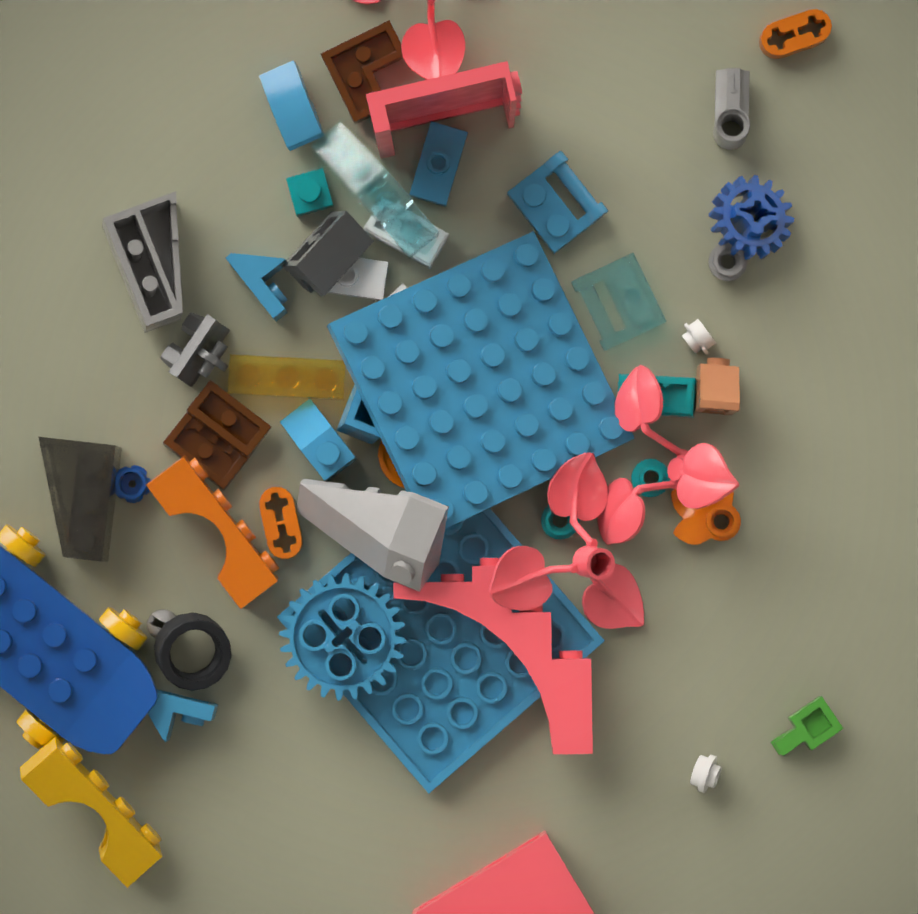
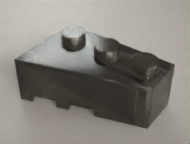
[38,436,122,562]

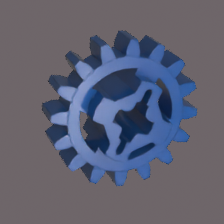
[709,175,794,260]

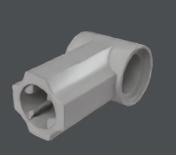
[713,68,750,150]

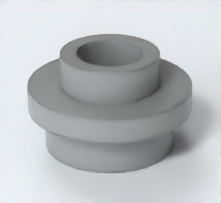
[708,242,747,281]

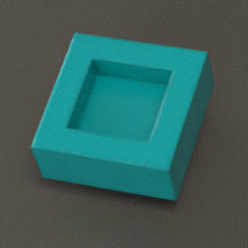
[286,168,334,217]

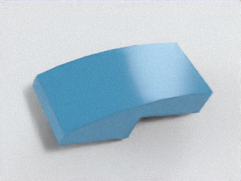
[259,60,324,151]

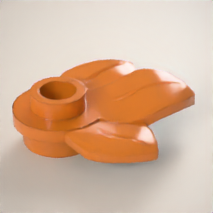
[671,489,741,545]

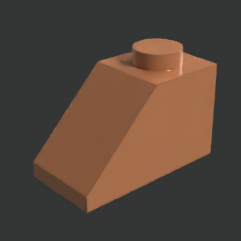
[695,358,740,415]

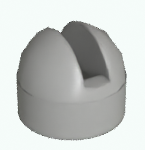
[147,609,176,639]

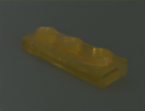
[228,354,346,400]

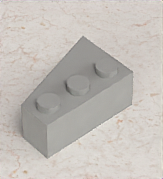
[102,191,183,333]

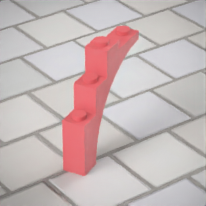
[393,558,593,754]

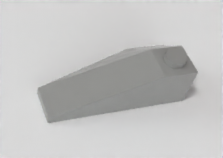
[297,479,449,592]

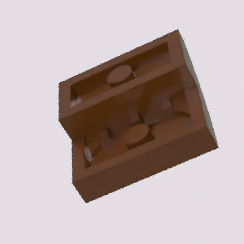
[163,380,272,491]

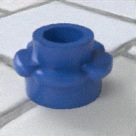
[113,465,151,503]

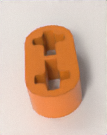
[759,9,832,59]
[259,487,303,559]

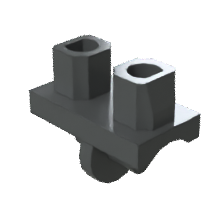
[161,312,230,387]

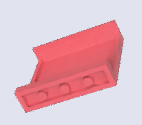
[366,61,522,159]
[412,830,595,914]

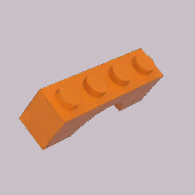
[146,455,279,609]

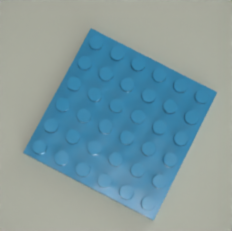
[327,231,635,529]
[277,508,605,794]

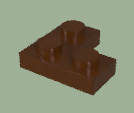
[321,20,403,125]

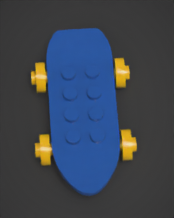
[0,524,158,754]

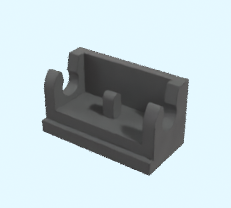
[282,211,374,296]

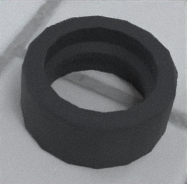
[154,612,232,691]

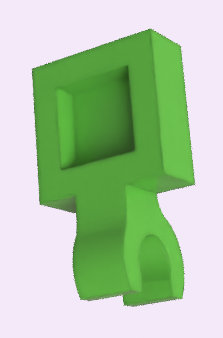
[770,696,844,756]

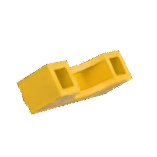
[20,737,162,888]

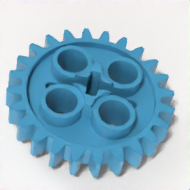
[279,573,406,701]

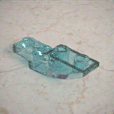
[311,121,439,259]

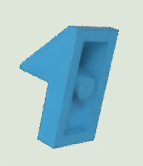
[226,253,288,322]
[148,689,218,742]

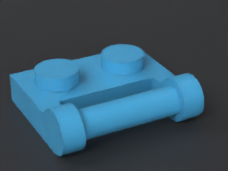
[507,151,608,254]

